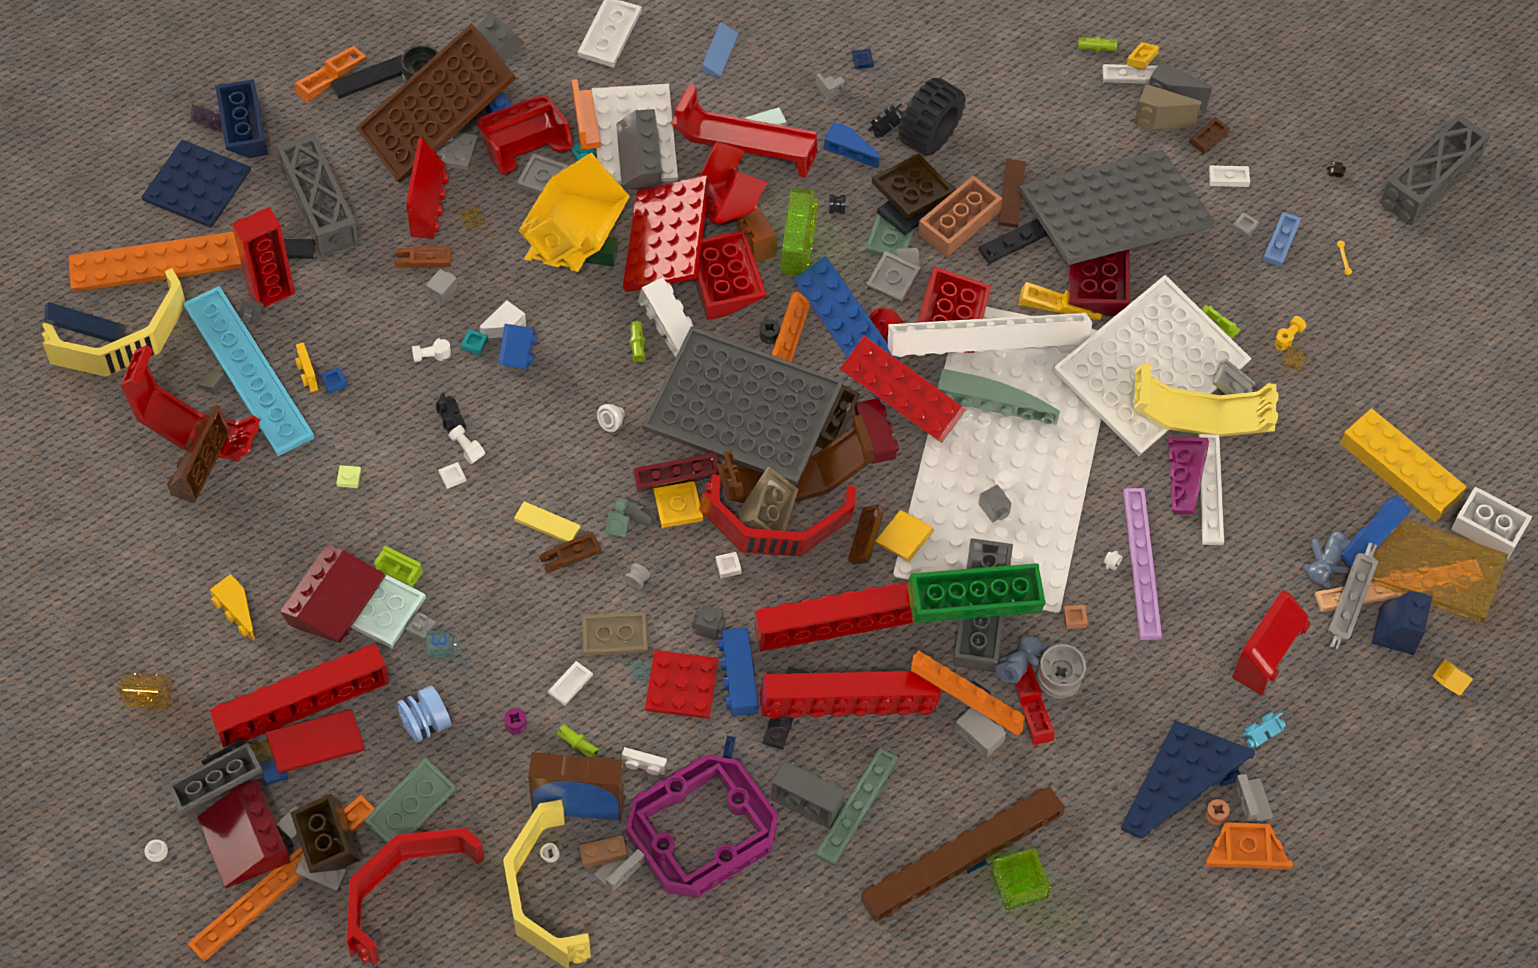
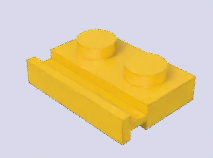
[295,342,318,392]

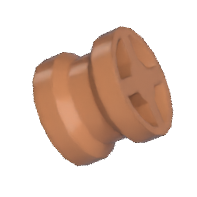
[1205,799,1230,826]

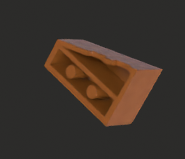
[733,206,778,262]

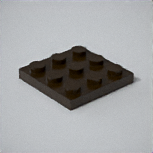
[872,153,955,220]

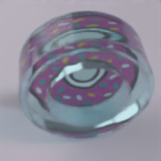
[629,659,651,681]

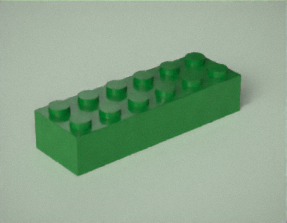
[907,563,1046,624]

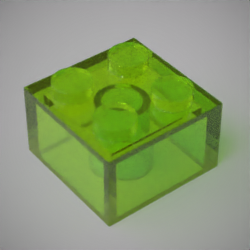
[990,848,1051,911]

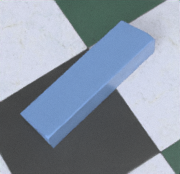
[703,22,738,77]

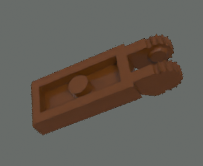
[539,532,602,573]

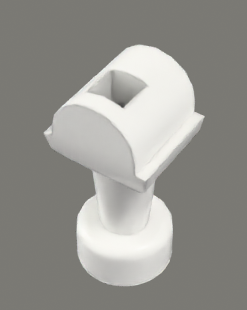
[412,338,451,362]
[448,425,485,464]

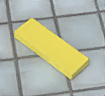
[514,501,581,542]

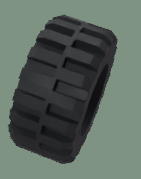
[898,77,966,155]

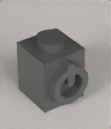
[692,605,726,640]

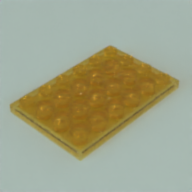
[1371,518,1508,623]

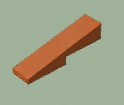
[294,46,367,103]

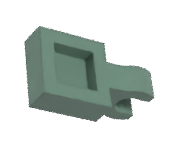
[605,498,630,537]

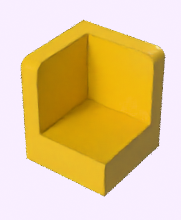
[1432,659,1473,696]

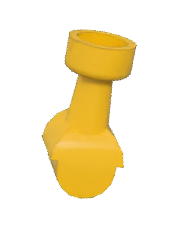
[1275,316,1307,351]

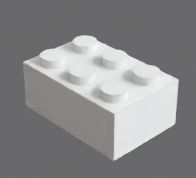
[1451,487,1532,559]

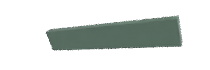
[815,748,899,866]

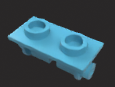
[1240,712,1286,748]

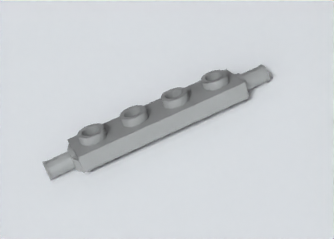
[1327,543,1378,651]

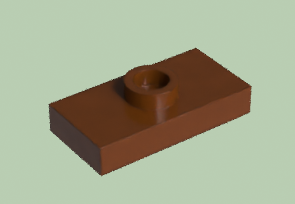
[1189,117,1230,154]

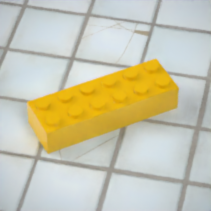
[1340,408,1467,523]

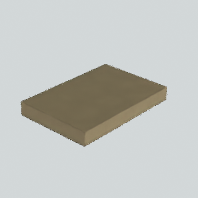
[582,612,648,656]

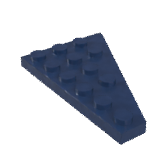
[1121,721,1255,839]

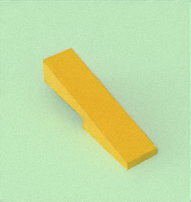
[1018,282,1102,320]

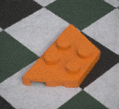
[1205,822,1293,870]

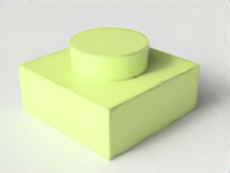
[336,465,361,488]

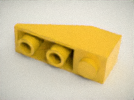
[210,574,255,641]

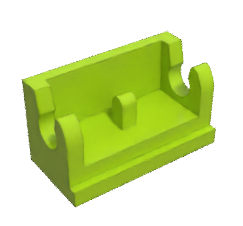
[374,546,423,588]

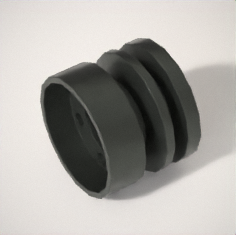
[401,45,439,84]

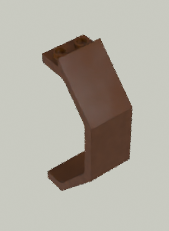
[717,415,874,503]

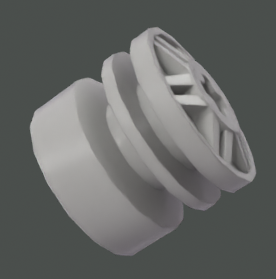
[1037,644,1086,699]

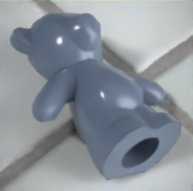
[1303,532,1351,589]
[995,636,1048,683]

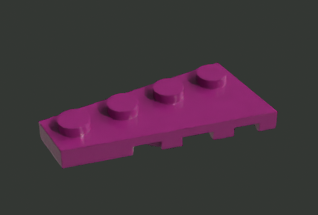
[1168,437,1209,515]

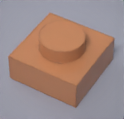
[1063,605,1088,629]

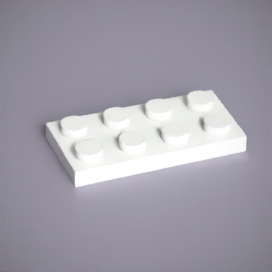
[578,0,642,68]

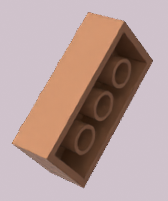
[918,176,1002,257]

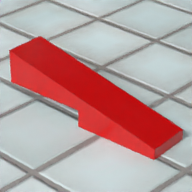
[1014,663,1054,745]

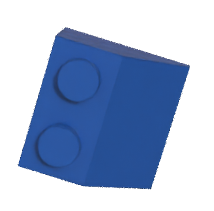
[498,323,537,369]

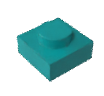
[570,142,596,161]
[461,329,488,355]

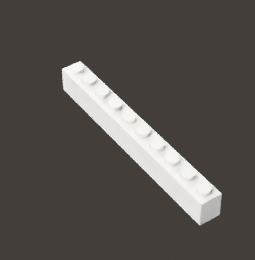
[887,313,1092,357]

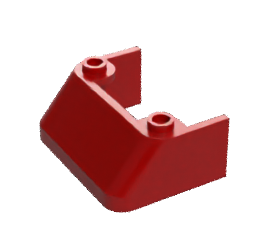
[699,141,767,224]
[1232,590,1311,695]

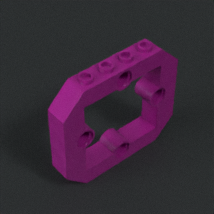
[626,755,778,898]

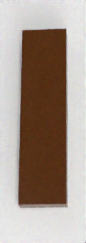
[998,159,1026,228]

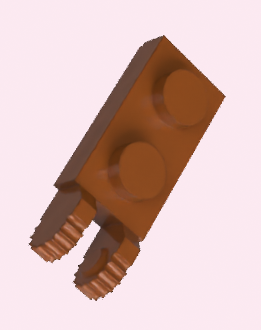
[394,246,451,268]

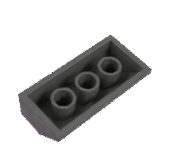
[616,109,661,189]
[167,743,264,816]

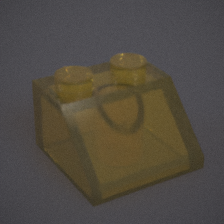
[118,673,173,709]

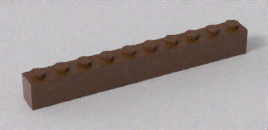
[861,786,1065,923]

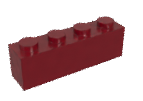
[633,452,719,492]

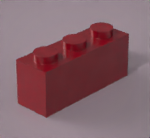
[854,398,899,464]

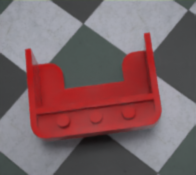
[477,95,573,175]

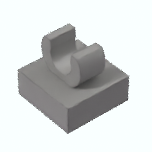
[406,612,436,641]

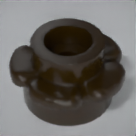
[1327,162,1346,178]

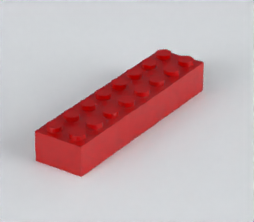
[754,581,913,652]
[209,644,389,748]
[759,671,941,719]

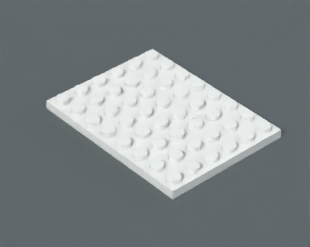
[1052,275,1251,456]

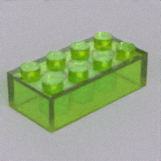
[781,187,818,276]

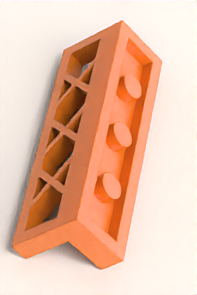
[572,79,601,150]

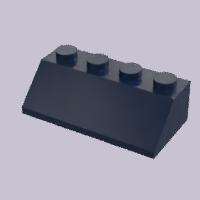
[215,79,268,158]

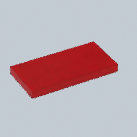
[266,710,365,774]

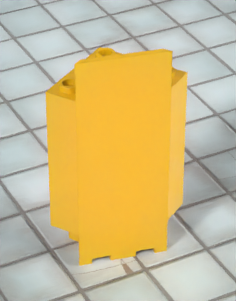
[519,153,630,272]

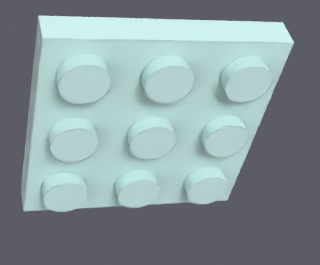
[351,574,426,648]

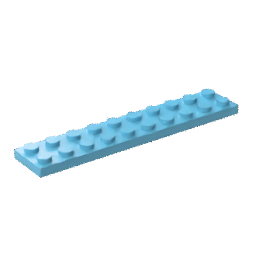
[183,286,315,457]

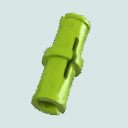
[1078,37,1117,52]
[629,321,646,362]
[557,724,600,758]

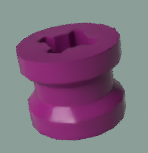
[504,708,527,734]

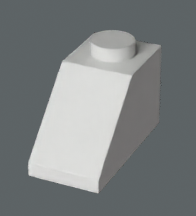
[480,301,526,338]

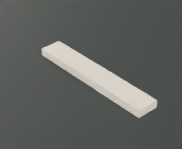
[1198,434,1224,545]

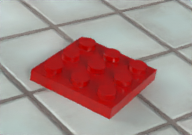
[645,650,719,719]

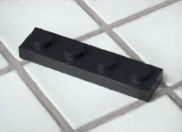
[978,219,1048,264]
[762,666,809,750]

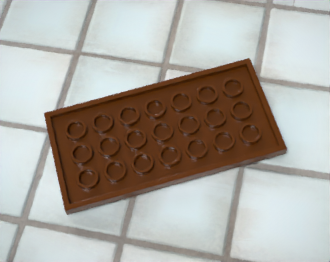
[356,23,517,183]

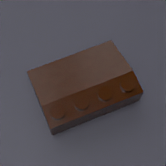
[168,405,230,503]

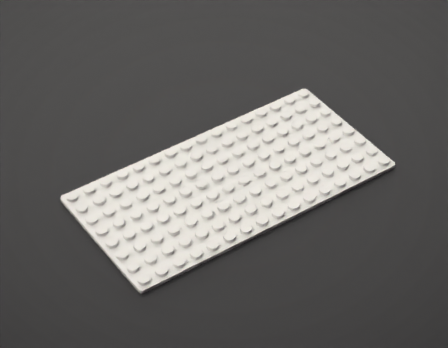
[893,307,1101,613]

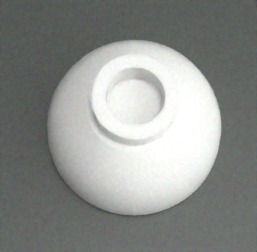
[597,404,625,432]

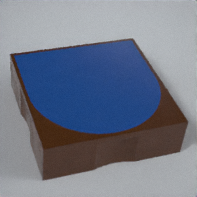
[528,752,624,821]

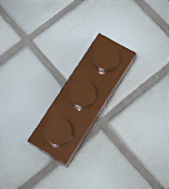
[848,505,885,565]

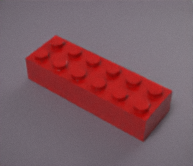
[232,207,295,308]
[840,336,966,443]

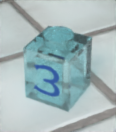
[426,630,458,659]

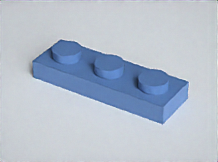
[1263,212,1301,267]

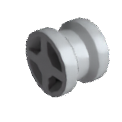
[624,563,650,590]

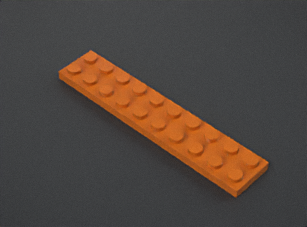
[68,232,242,292]

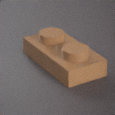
[579,835,628,869]

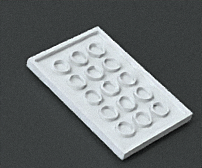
[592,84,678,184]

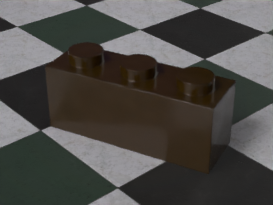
[816,384,860,449]

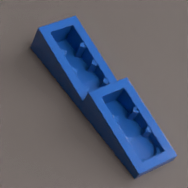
[1340,495,1411,568]

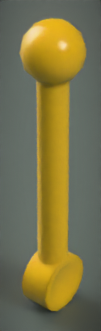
[1337,241,1352,275]

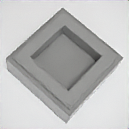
[1232,212,1260,238]

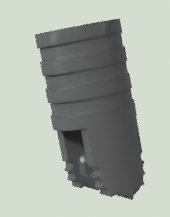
[624,497,659,527]

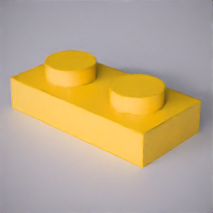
[1127,42,1159,69]

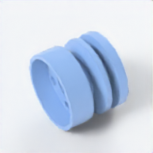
[397,685,452,743]

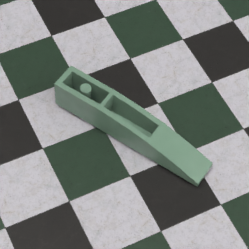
[938,368,1060,425]

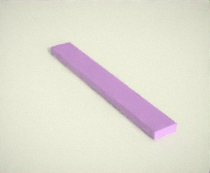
[1123,488,1162,640]

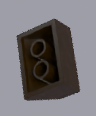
[290,793,360,873]

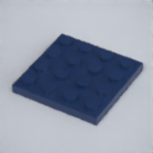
[141,139,251,228]

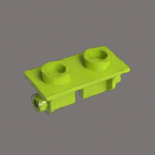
[1202,305,1241,339]

